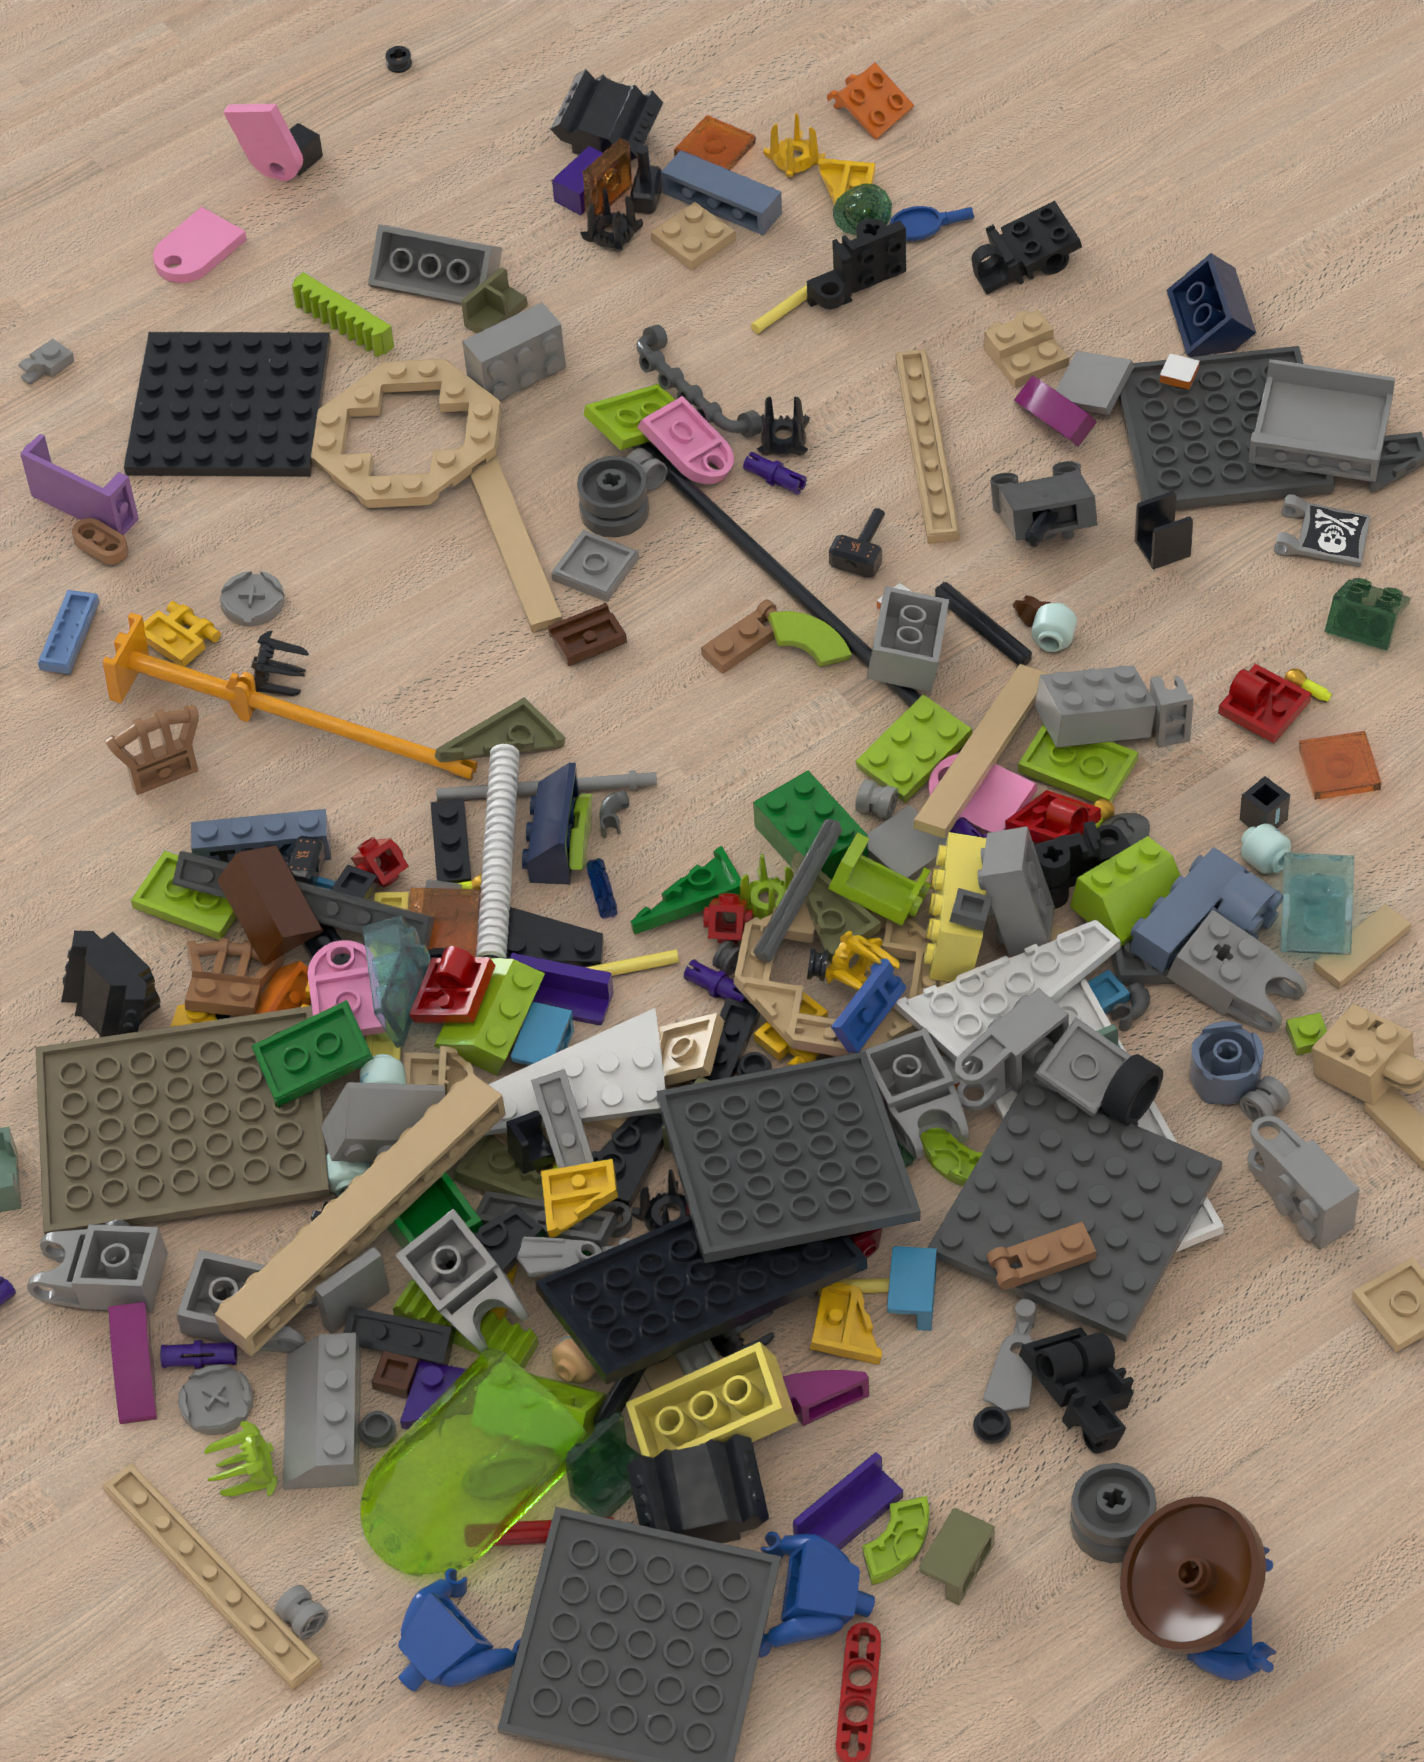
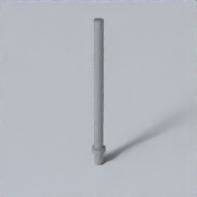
[436,770,657,801]

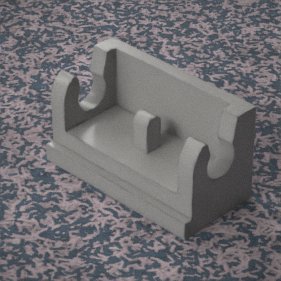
[1150,676,1194,748]

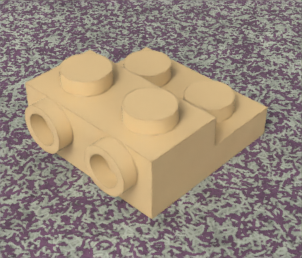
[984,310,1069,388]

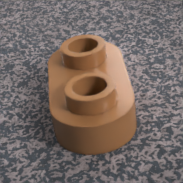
[72,518,129,564]

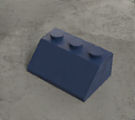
[1167,253,1256,357]
[522,763,580,885]

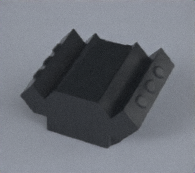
[550,69,663,167]
[61,930,161,1037]
[626,1434,769,1543]

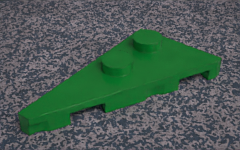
[630,846,741,935]

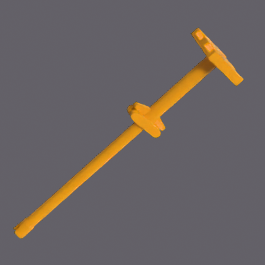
[103,612,478,780]

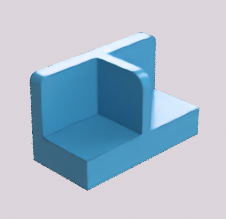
[511,1002,574,1066]
[887,1246,937,1331]

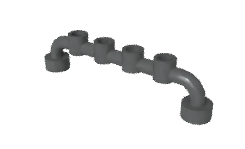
[636,325,763,438]

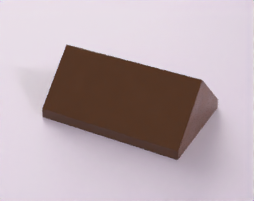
[217,845,323,966]

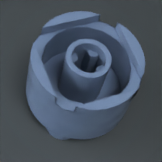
[1207,869,1284,940]
[1190,1021,1264,1104]

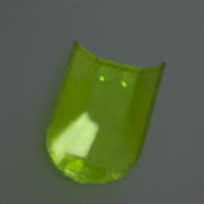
[360,1347,593,1576]

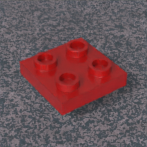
[1218,663,1312,744]
[1005,790,1102,843]
[409,946,496,1023]

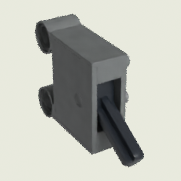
[990,461,1098,547]

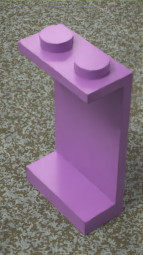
[20,434,139,535]

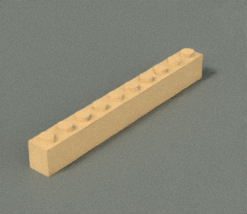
[214,1072,506,1357]

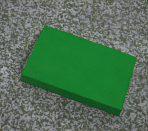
[251,1000,374,1107]

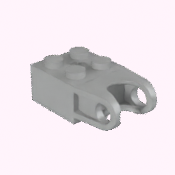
[1166,910,1307,1032]
[955,988,1069,1111]
[860,1028,969,1160]
[1247,1116,1360,1250]
[395,1209,529,1354]
[27,1224,168,1312]
[177,1250,318,1353]

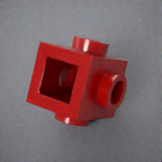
[351,837,409,888]
[703,893,753,944]

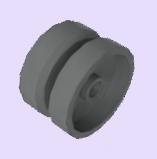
[577,456,649,538]
[1070,1463,1157,1563]

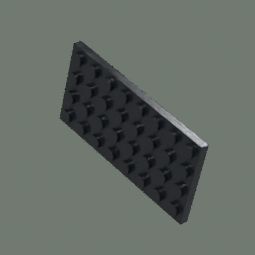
[535,1214,867,1385]

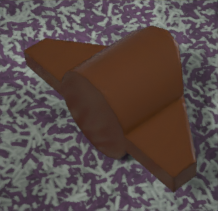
[1012,595,1051,627]

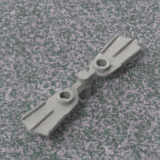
[517,1237,632,1277]
[983,1297,1037,1413]

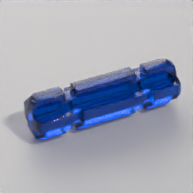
[586,858,618,919]

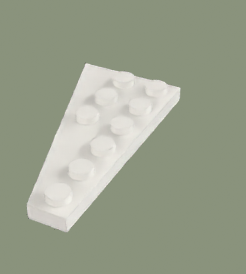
[894,920,1121,1073]
[484,1008,666,1136]

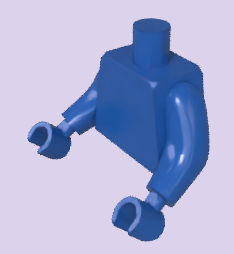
[759,1531,875,1658]
[1187,1546,1276,1681]
[398,1568,521,1692]

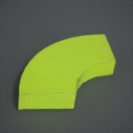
[768,611,852,667]
[569,793,592,870]
[920,1128,983,1186]
[862,1496,929,1585]

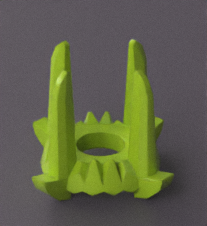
[739,854,794,920]
[204,1421,278,1497]

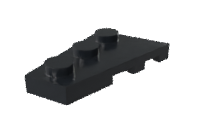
[506,907,604,967]

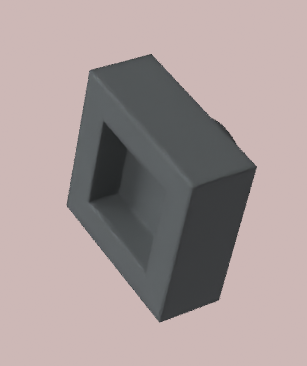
[949,888,993,931]

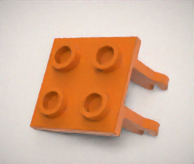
[827,62,914,140]

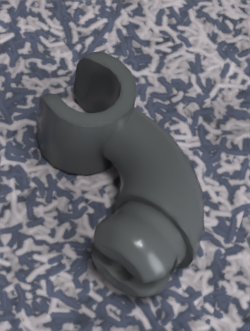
[599,791,629,838]
[1112,982,1150,1032]

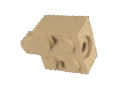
[1312,1004,1424,1105]

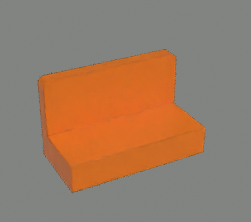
[255,960,311,1014]

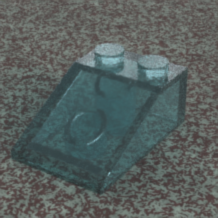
[1280,852,1355,955]
[362,915,431,1048]

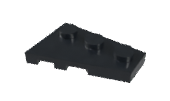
[592,1113,664,1209]
[446,1206,546,1275]

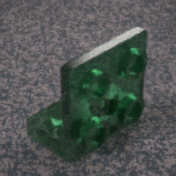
[1324,578,1411,650]
[565,1411,640,1517]

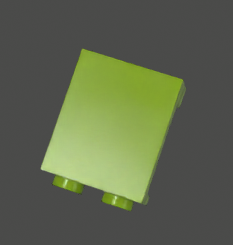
[828,833,931,926]

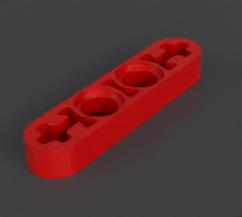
[835,1622,881,1762]

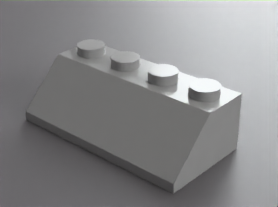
[368,224,503,303]
[283,1333,361,1490]

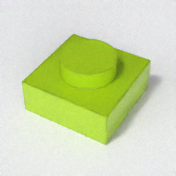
[1285,1012,1327,1056]

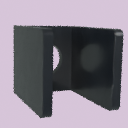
[1135,491,1193,570]

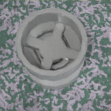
[627,448,667,491]
[855,779,899,820]
[1240,1076,1290,1122]
[275,1585,329,1639]

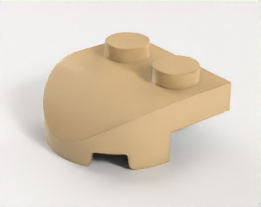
[404,1046,474,1096]

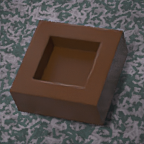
[371,1351,419,1398]

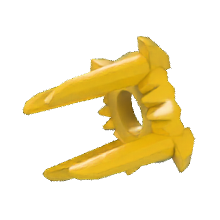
[763,113,826,177]
[825,931,900,990]

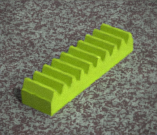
[292,272,394,357]
[392,1279,539,1371]

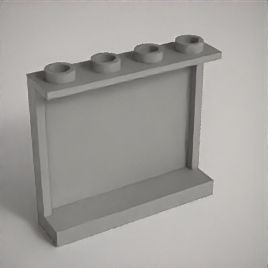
[1248,359,1395,482]

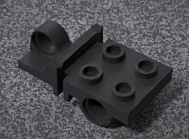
[971,200,1082,294]
[807,219,906,309]
[1034,821,1130,909]
[1019,1327,1134,1454]

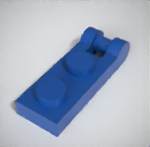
[831,958,906,1053]

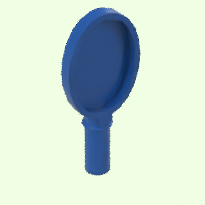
[890,206,974,241]

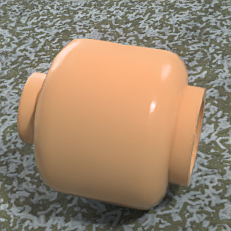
[552,1333,597,1383]

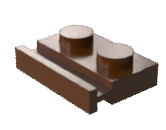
[548,603,627,666]

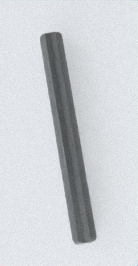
[753,819,842,962]

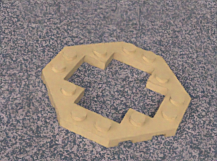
[311,359,502,508]
[734,900,947,1056]

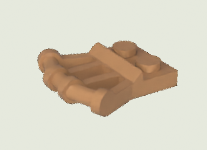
[105,705,199,795]
[185,937,285,1016]

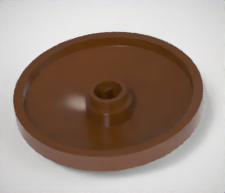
[1120,1496,1266,1654]

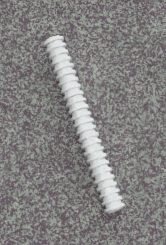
[476,744,520,959]

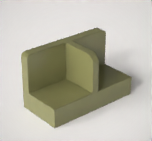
[461,267,528,334]
[919,1508,995,1605]

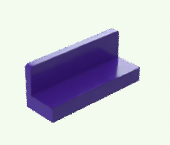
[510,953,614,1025]
[793,1452,903,1550]

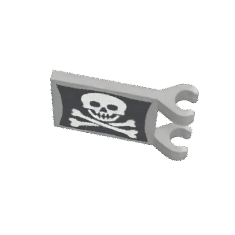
[1274,494,1370,567]

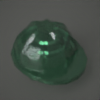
[833,183,892,235]

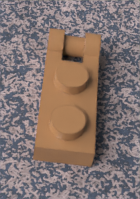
[701,599,777,674]
[986,1221,1097,1290]

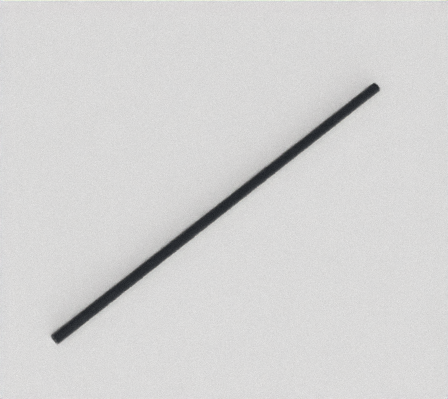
[632,442,964,752]

